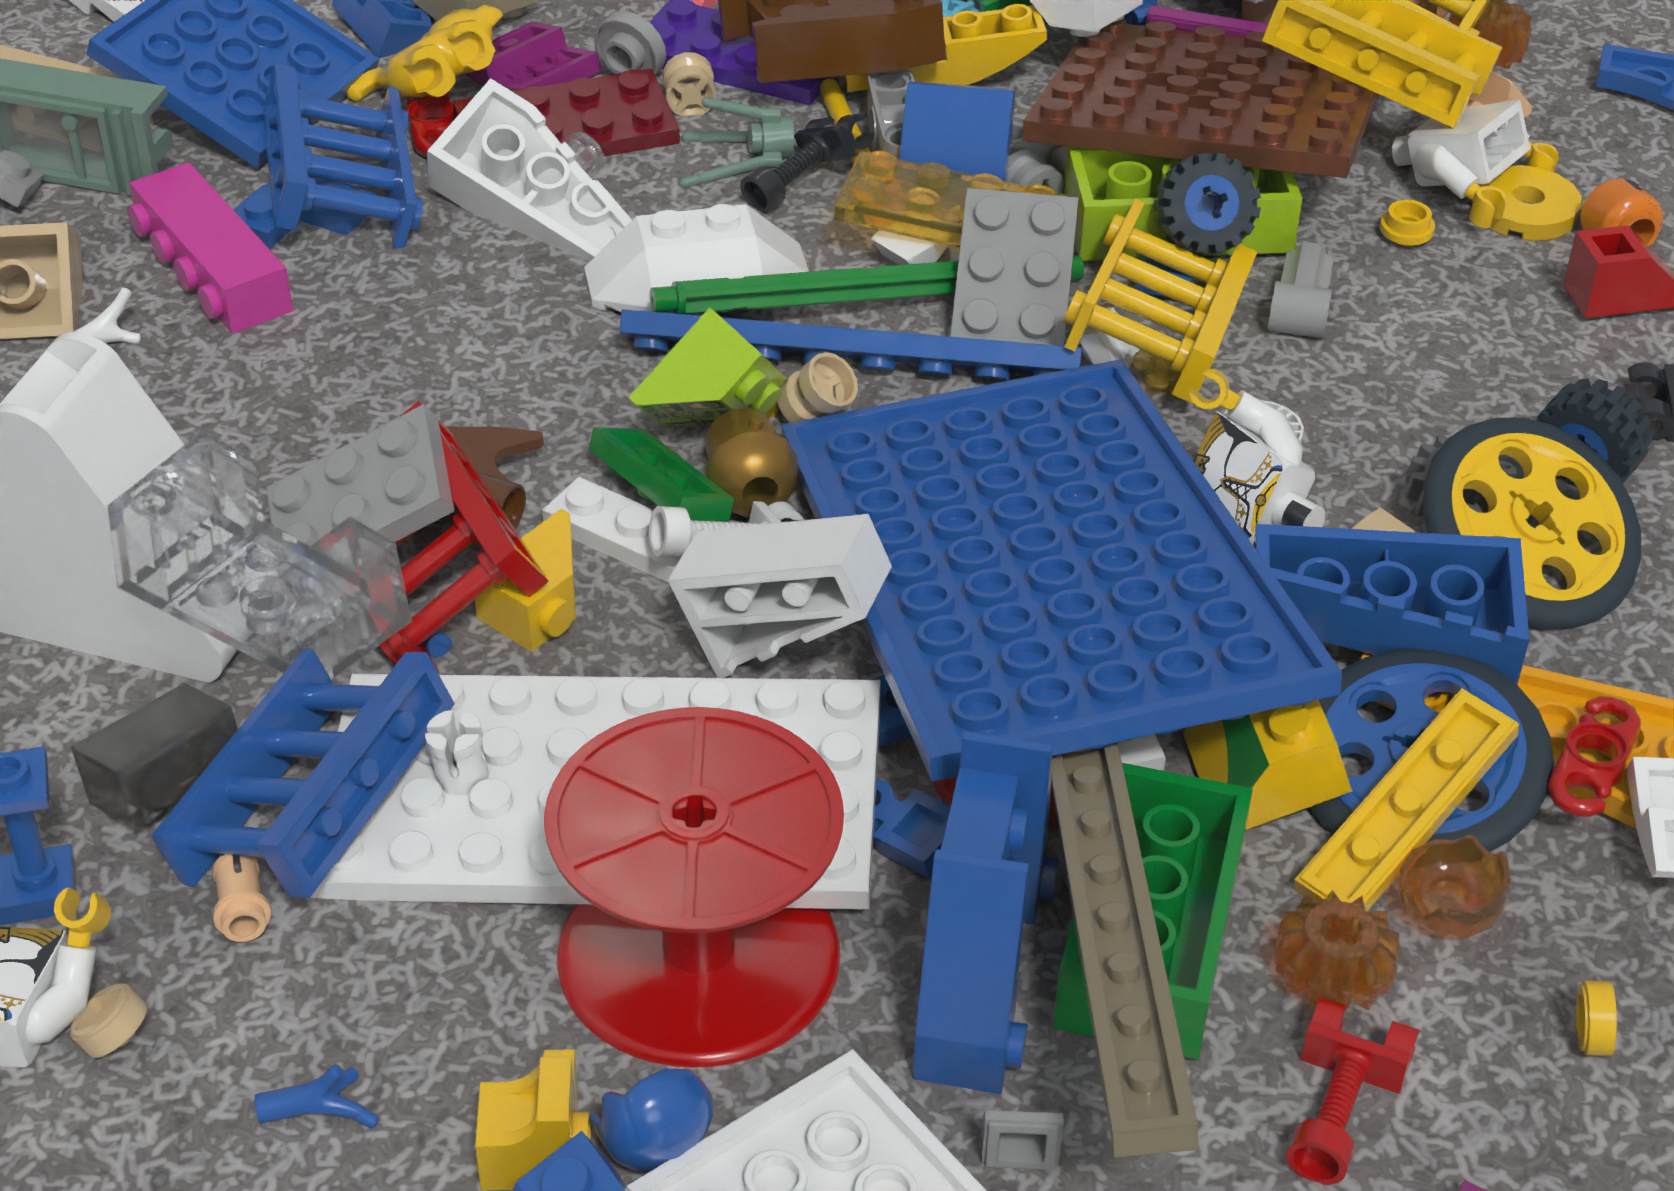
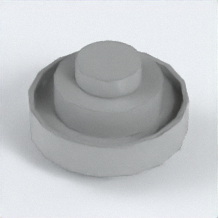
[594,11,666,75]

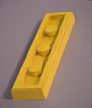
[1294,688,1519,928]

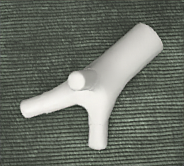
[74,287,141,344]

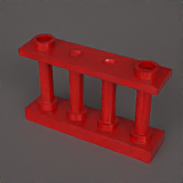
[346,400,549,672]

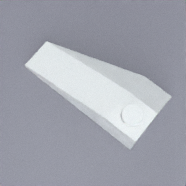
[427,78,632,262]

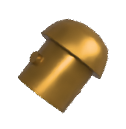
[706,408,798,518]

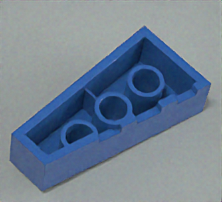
[1253,524,1530,684]

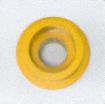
[1380,200,1435,246]

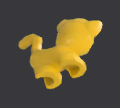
[347,5,503,102]

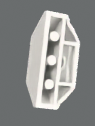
[584,204,809,314]

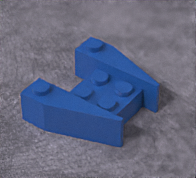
[913,731,1059,1094]

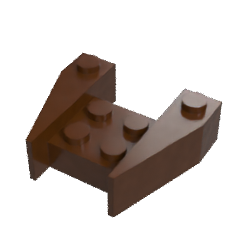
[718,0,946,83]

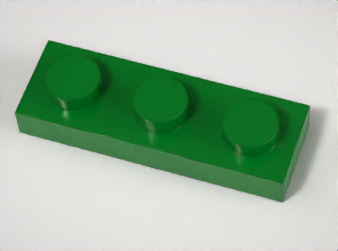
[588,427,735,521]

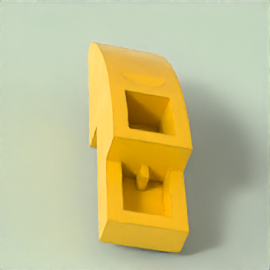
[844,4,1047,92]

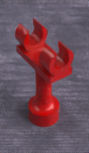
[1286,997,1420,1185]

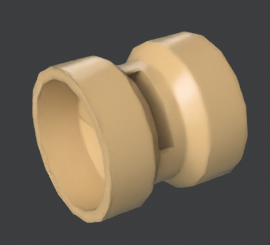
[778,352,858,423]

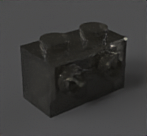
[71,683,238,829]

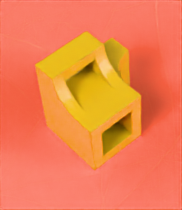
[475,1049,591,1191]

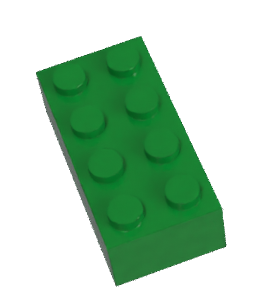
[1052,763,1253,1060]

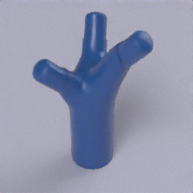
[255,1065,379,1129]

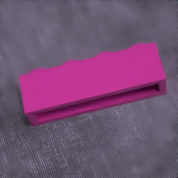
[127,162,293,334]

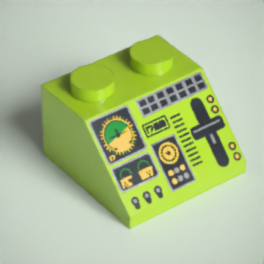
[628,307,787,427]

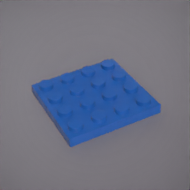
[87,0,380,168]

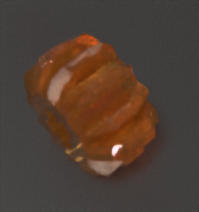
[1449,0,1532,69]
[1274,890,1400,1010]

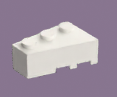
[668,514,892,678]

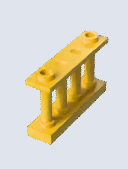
[1262,0,1503,128]
[1063,199,1257,404]

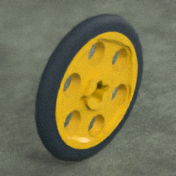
[1423,418,1641,629]

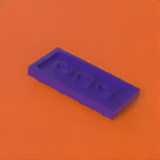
[650,0,832,105]

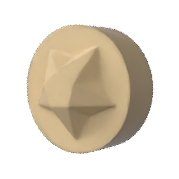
[70,983,147,1058]

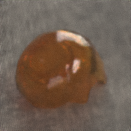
[1398,835,1510,939]

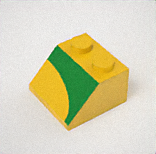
[1183,700,1352,830]

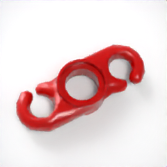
[404,92,455,157]
[1548,696,1641,817]

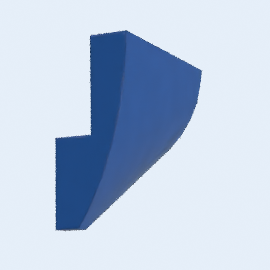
[332,0,432,57]

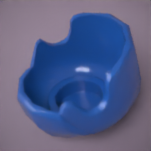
[589,1068,713,1173]

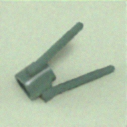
[679,97,795,188]

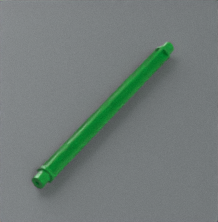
[650,256,1084,315]

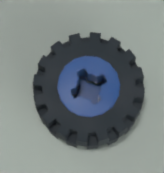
[1154,153,1261,255]
[1536,378,1653,487]

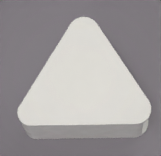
[0,332,281,682]

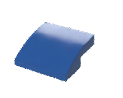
[898,82,1015,201]

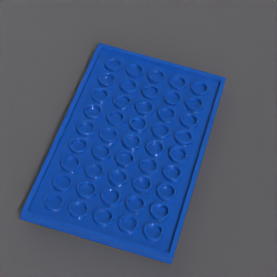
[781,359,1342,781]

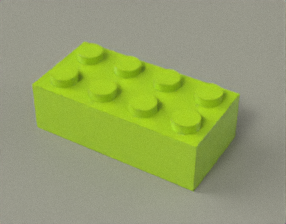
[1064,146,1303,261]

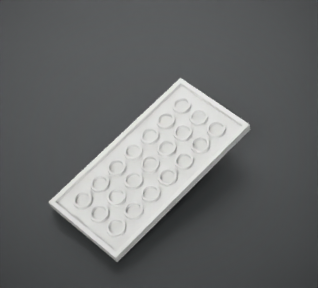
[310,674,881,909]

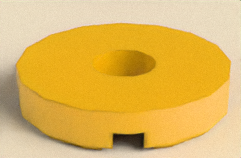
[1478,165,1582,241]

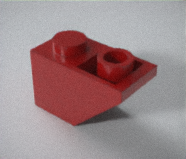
[1563,225,1674,318]

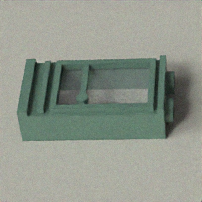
[0,58,174,196]

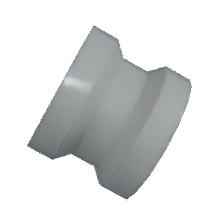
[1007,149,1064,196]

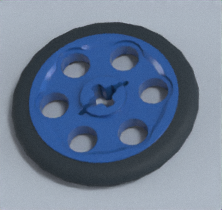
[1309,648,1554,867]

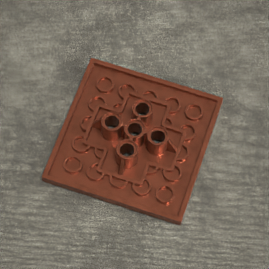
[1022,19,1378,178]

